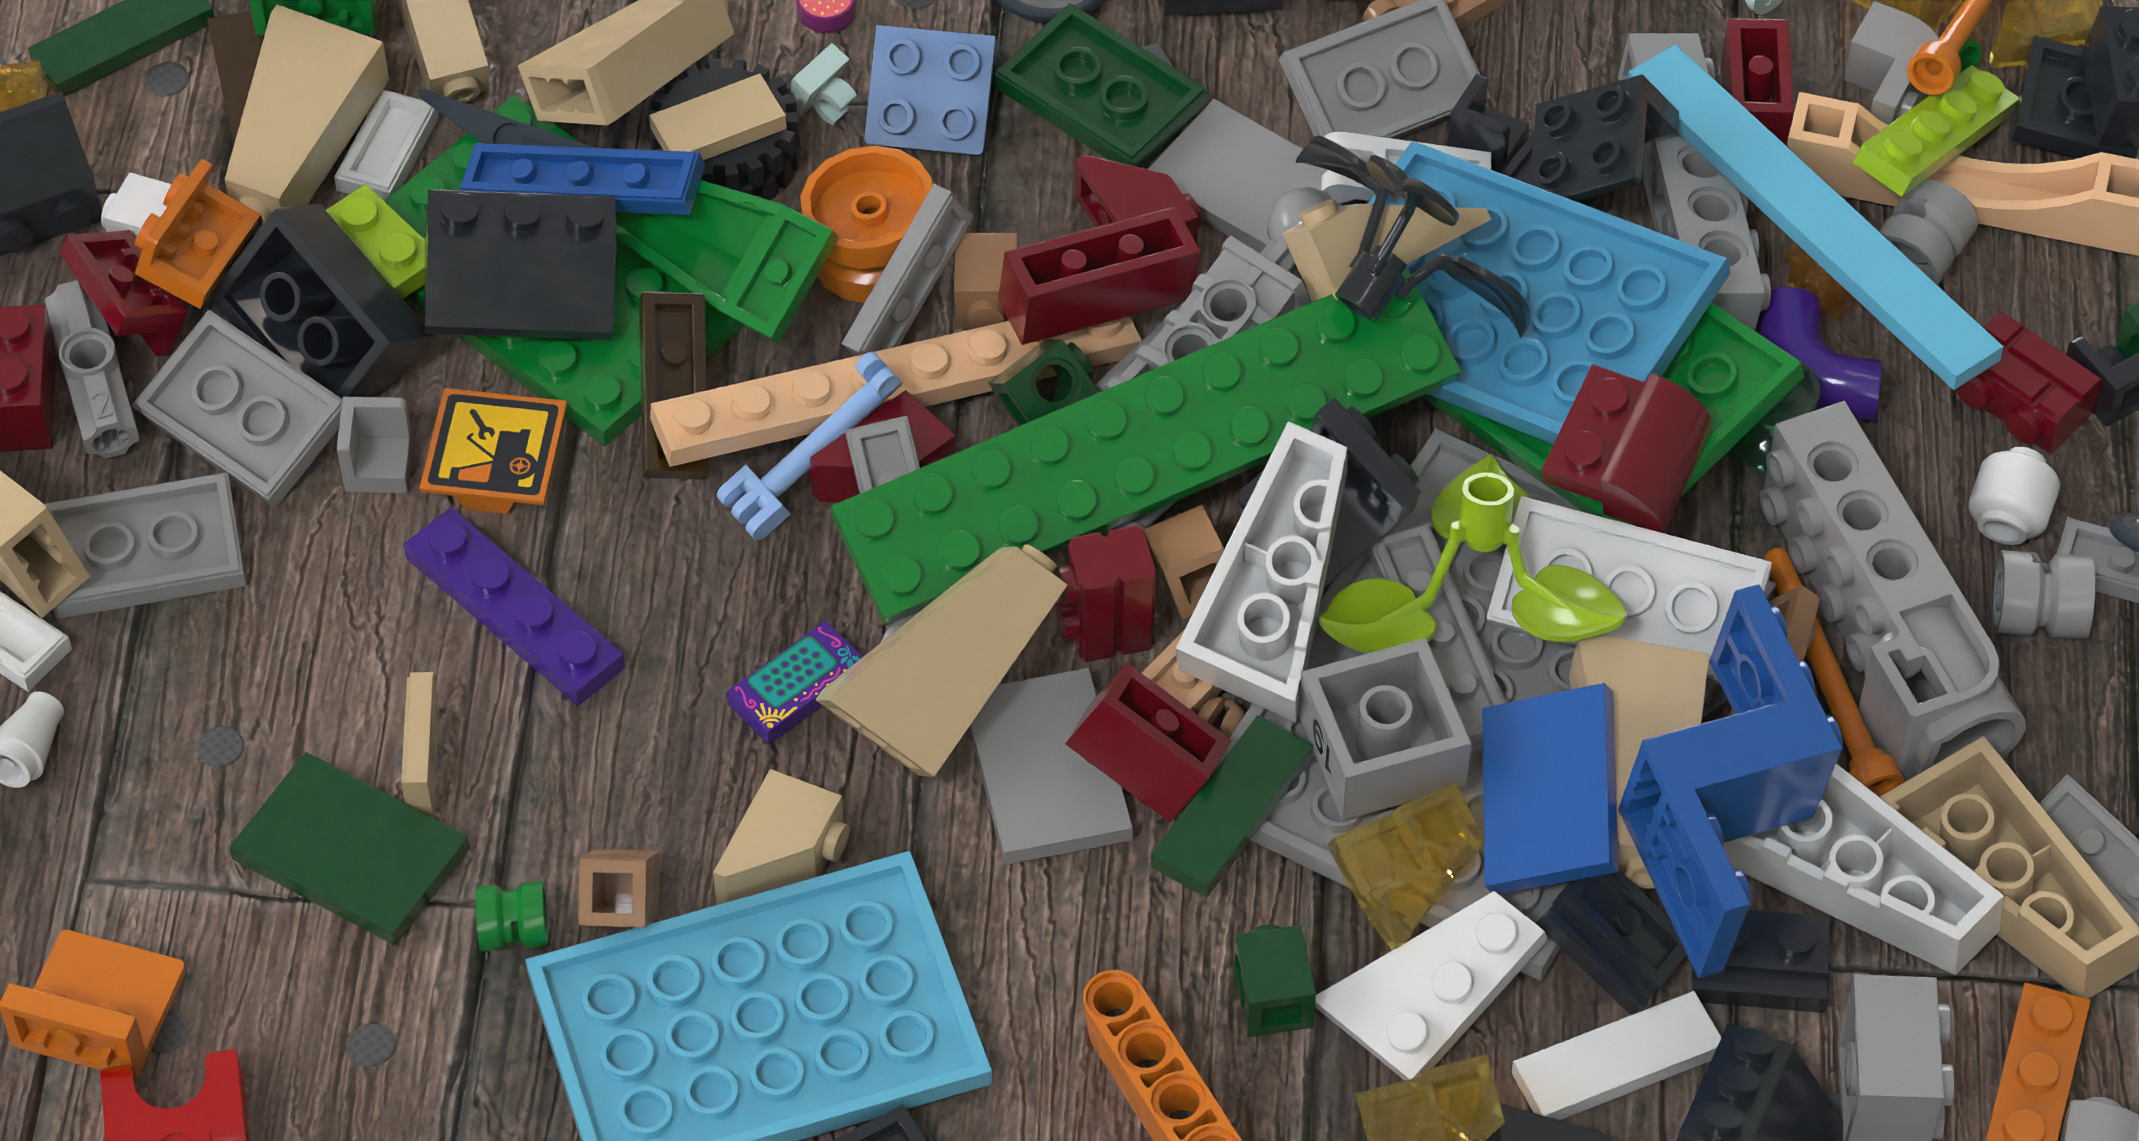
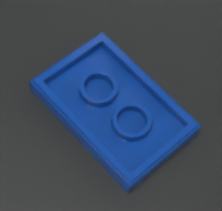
[1482,683,1618,894]

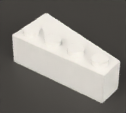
[1176,421,1347,723]
[1723,764,2004,975]

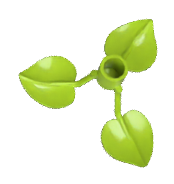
[1319,454,1627,654]

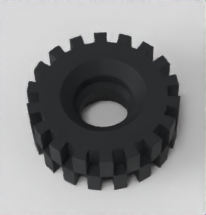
[647,58,801,200]

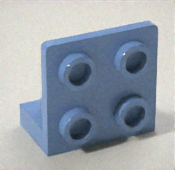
[864,25,1001,156]

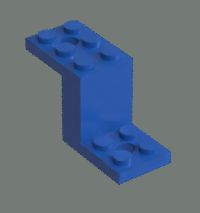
[1618,584,1843,978]

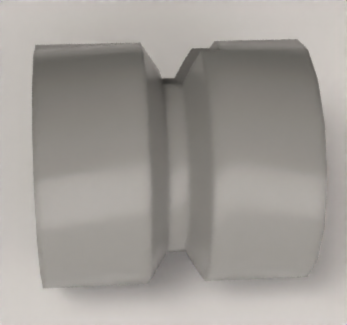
[1879,179,1978,286]
[1992,550,2096,639]

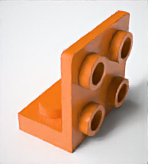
[0,929,186,1080]

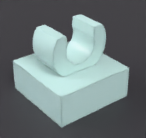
[787,43,857,126]

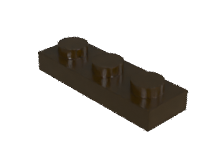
[639,291,708,480]

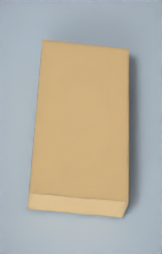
[649,74,786,160]
[401,672,439,817]

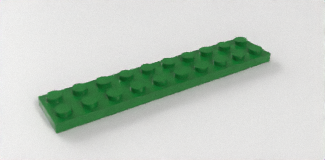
[830,267,1461,626]

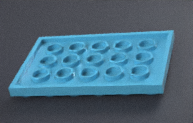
[525,851,992,1141]

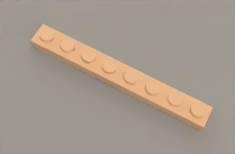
[650,316,1142,467]

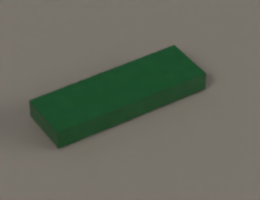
[28,0,215,96]
[1151,715,1313,898]

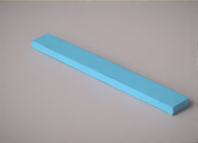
[1628,44,2003,390]

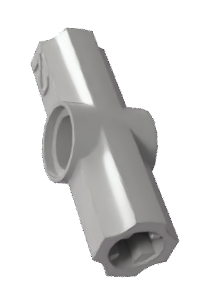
[44,280,139,459]

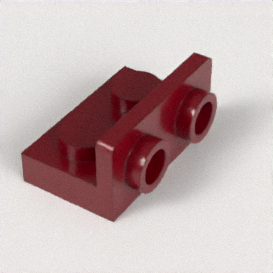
[59,230,187,356]

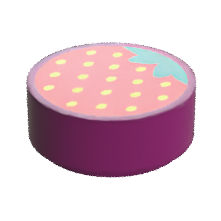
[796,0,856,32]

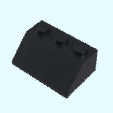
[0,91,102,256]
[424,189,616,340]
[209,204,434,399]
[1677,1023,1843,1141]

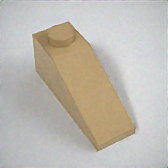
[1282,199,1491,301]

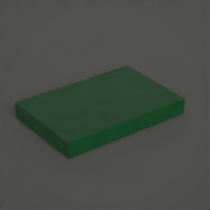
[993,3,1209,168]
[229,751,470,946]

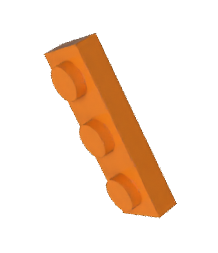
[1985,982,2091,1141]

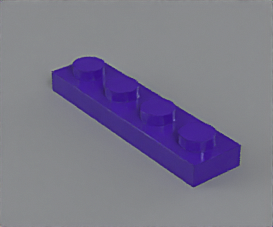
[404,507,625,706]

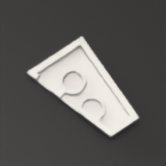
[1315,891,1547,1089]

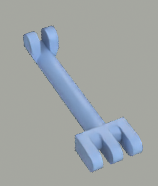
[717,352,903,540]

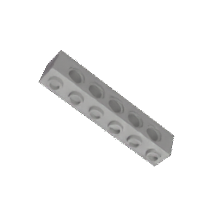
[1618,33,1771,331]

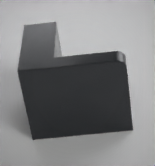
[1448,73,1529,173]
[2066,336,2139,427]

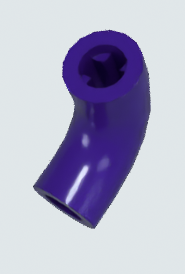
[1757,287,1881,421]

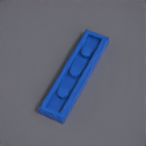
[459,143,706,215]

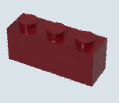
[998,206,1201,345]

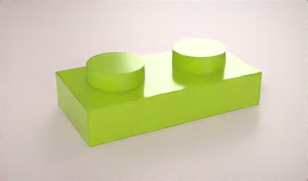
[326,184,425,299]

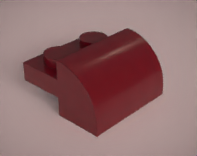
[1541,364,1712,533]

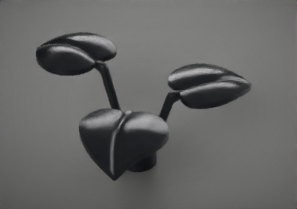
[1296,135,1530,338]

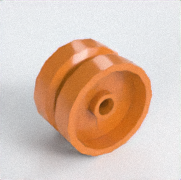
[800,145,933,303]

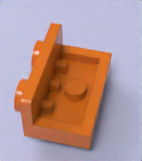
[134,159,261,309]

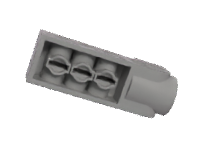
[1759,401,2026,781]

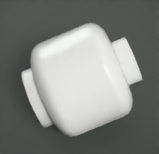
[1968,447,2060,545]

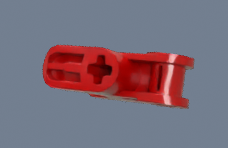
[100,1048,250,1141]

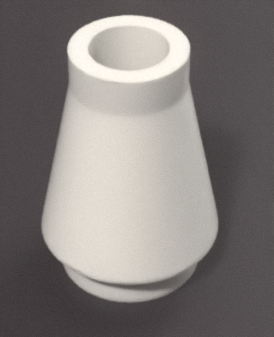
[0,692,64,788]

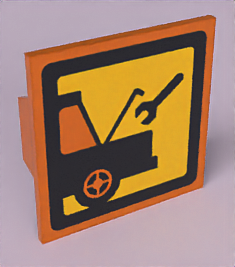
[419,388,567,514]

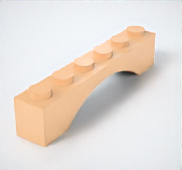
[1787,92,2139,256]

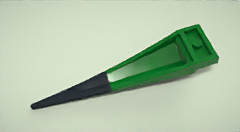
[418,89,839,344]

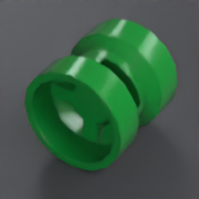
[475,881,548,952]

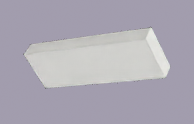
[1512,991,1721,1121]

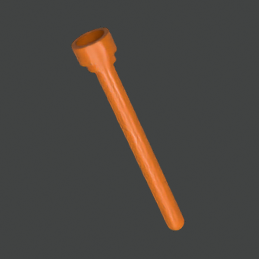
[1907,0,1993,95]
[1765,547,1906,797]

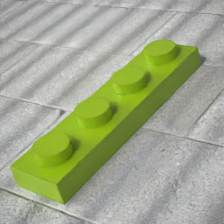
[1852,65,2019,197]

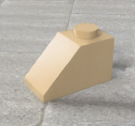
[713,769,850,905]

